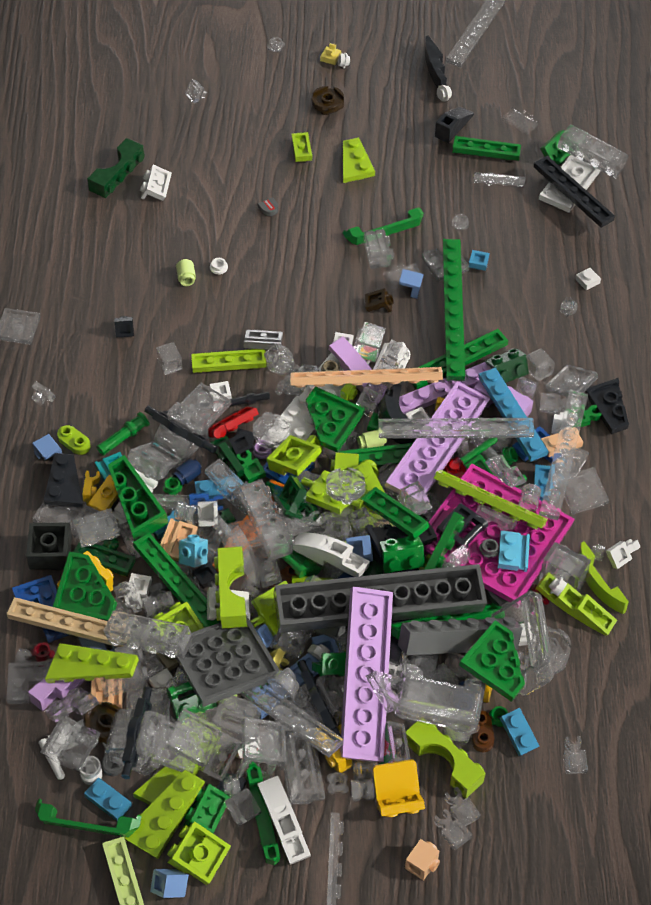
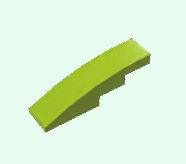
[535,572,617,636]

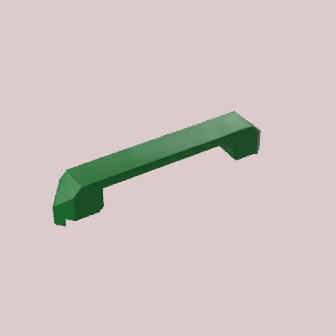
[342,207,424,245]
[247,761,280,865]
[35,799,142,838]

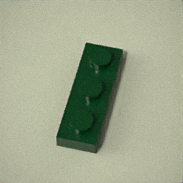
[73,539,136,577]

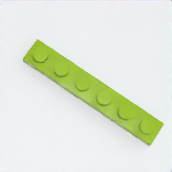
[433,470,548,529]

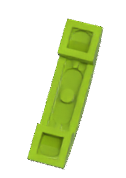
[578,541,629,614]

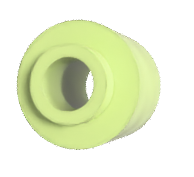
[176,259,196,286]
[357,429,387,449]

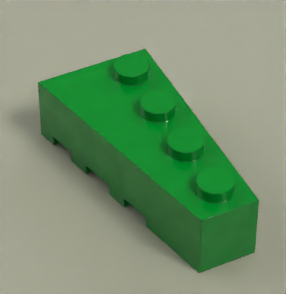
[108,455,169,541]

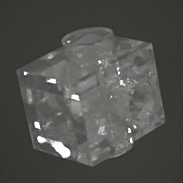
[264,343,295,376]

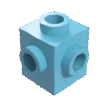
[179,534,208,568]

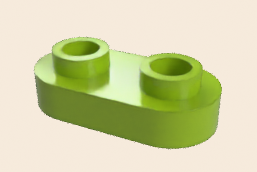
[57,425,91,455]

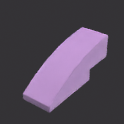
[28,679,85,711]

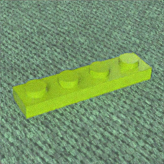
[191,349,266,373]

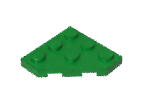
[306,387,365,453]
[53,551,117,622]
[459,620,525,702]

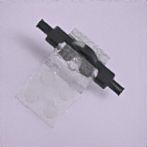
[144,382,231,462]
[286,660,345,744]
[104,687,203,779]

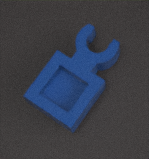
[189,493,223,514]

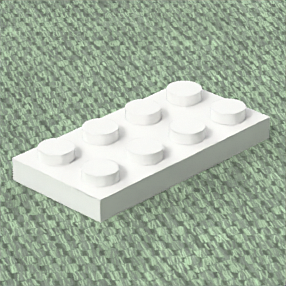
[539,154,601,213]

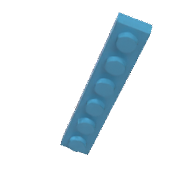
[478,368,548,462]

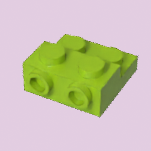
[266,435,321,476]
[150,602,204,659]
[167,821,231,885]

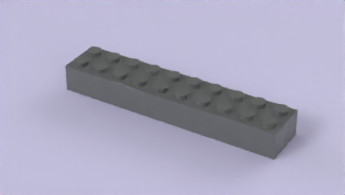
[273,564,487,633]

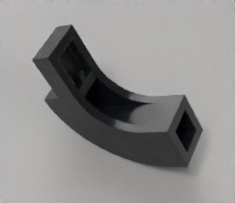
[377,384,424,444]

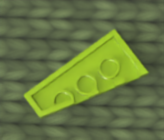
[45,643,139,683]

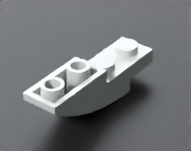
[289,533,370,577]
[258,776,311,865]

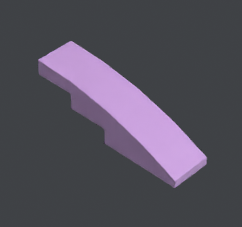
[329,336,386,407]

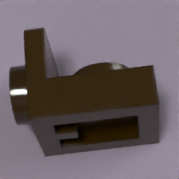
[365,288,394,313]

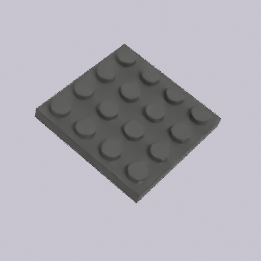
[169,615,281,707]

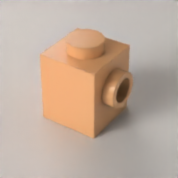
[405,839,440,881]

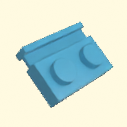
[498,530,530,572]

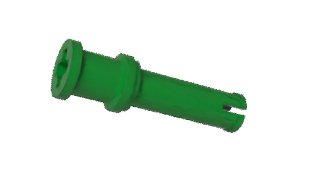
[96,412,150,456]

